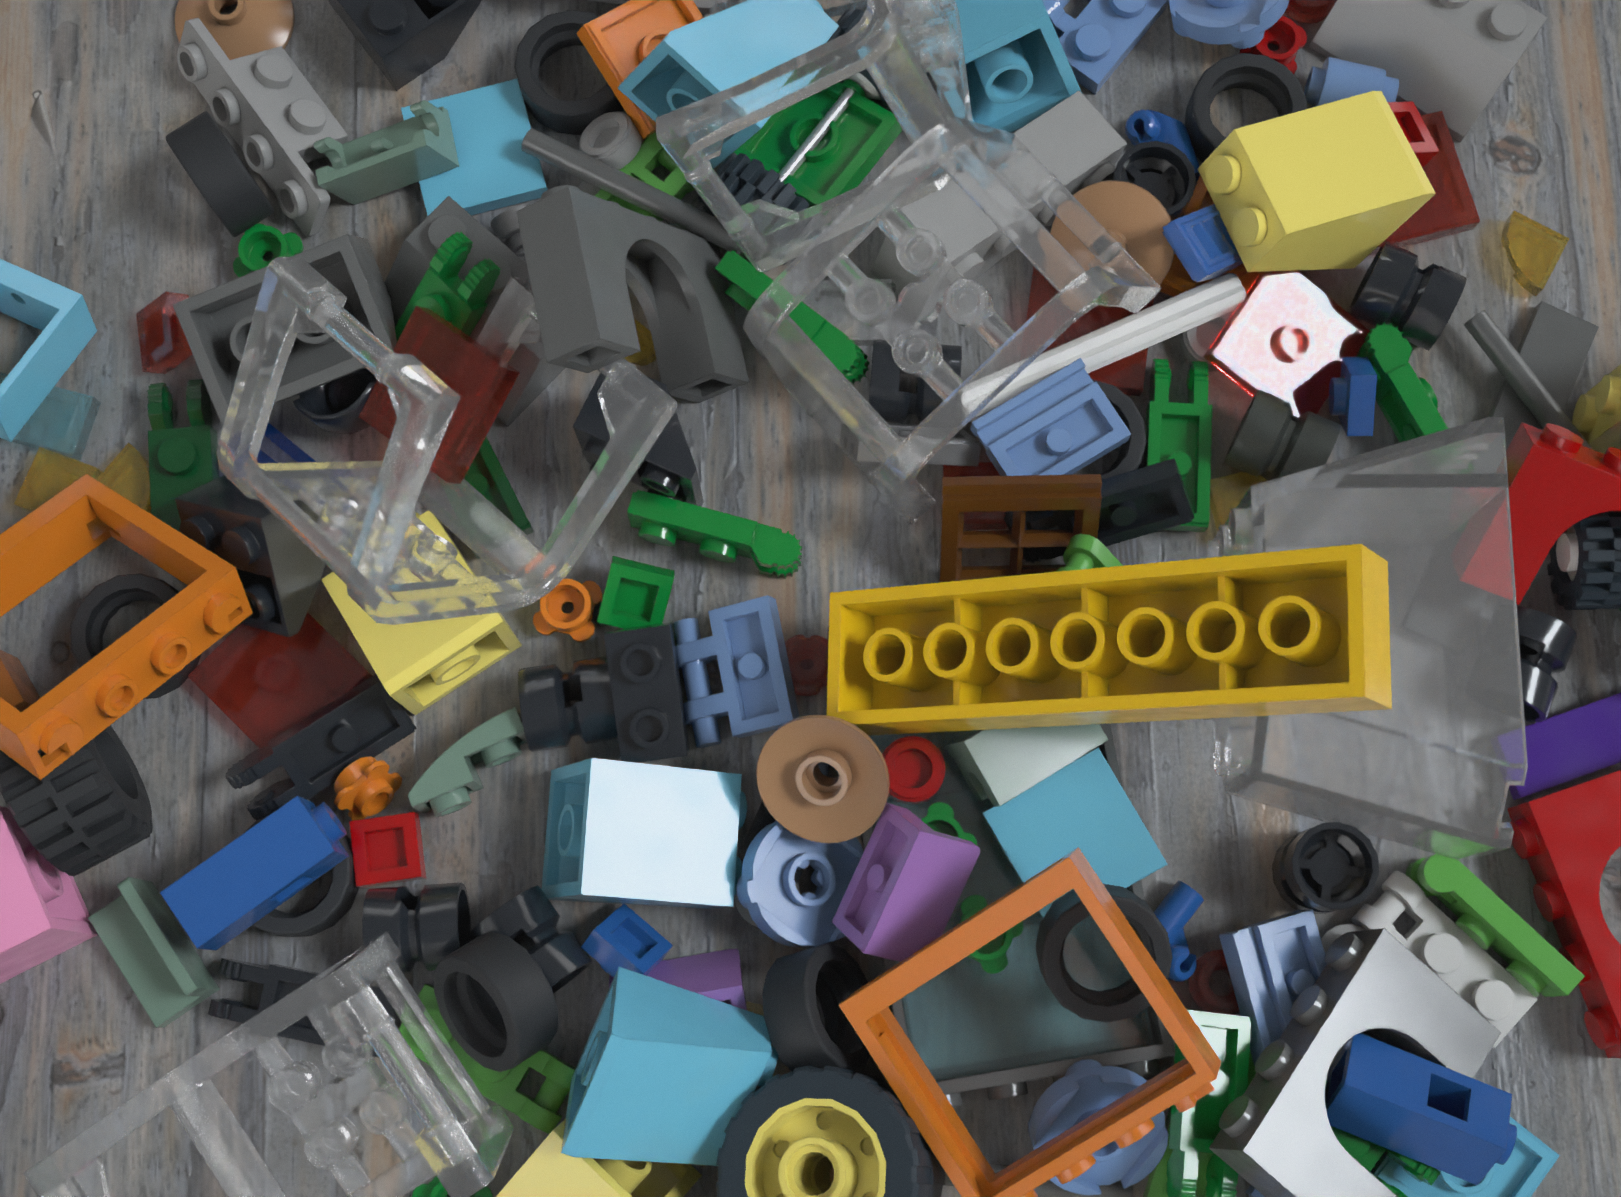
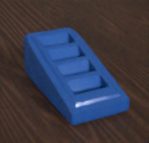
[1162,204,1243,282]

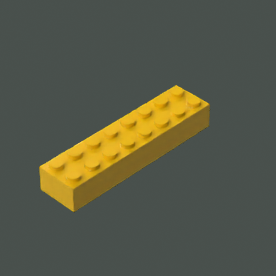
[827,544,1392,736]

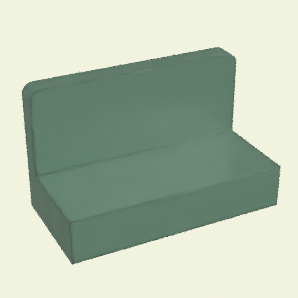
[88,877,220,1028]

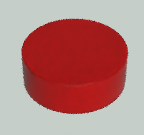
[882,736,946,805]

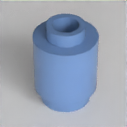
[1304,57,1399,108]

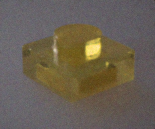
[14,447,105,513]

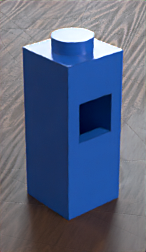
[160,796,349,951]
[1325,1033,1517,1185]

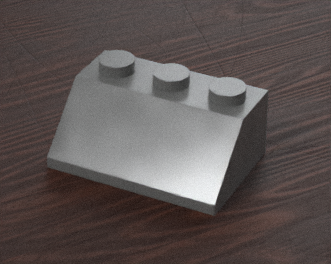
[1309,0,1548,142]

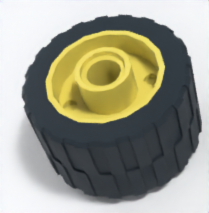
[716,1065,945,1197]

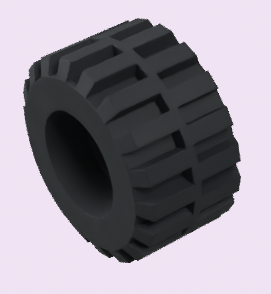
[0,725,153,876]

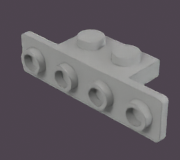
[176,18,348,237]

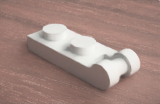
[1351,870,1538,1048]

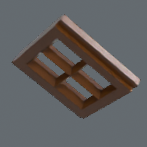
[938,474,1102,583]

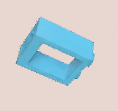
[0,259,97,442]

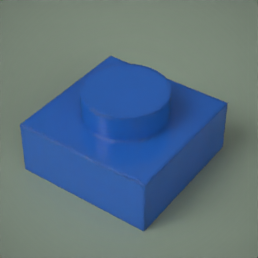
[1329,357,1377,436]
[581,903,673,977]

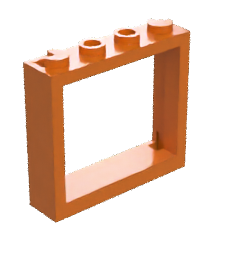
[0,474,253,780]
[839,847,1221,1197]

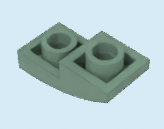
[408,707,527,817]

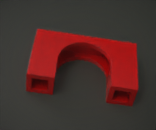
[1449,422,1621,605]
[1507,770,1621,1059]

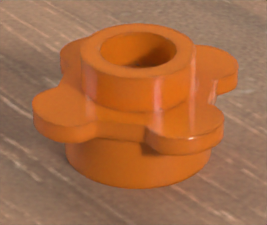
[533,574,603,642]
[334,756,402,821]

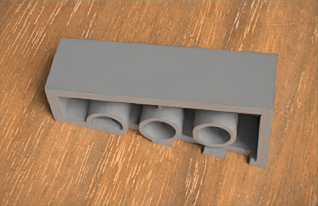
[871,91,1127,325]

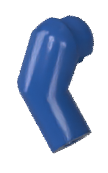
[1125,109,1200,181]
[1154,880,1204,982]

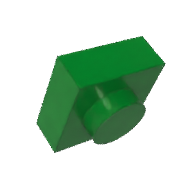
[597,556,675,629]

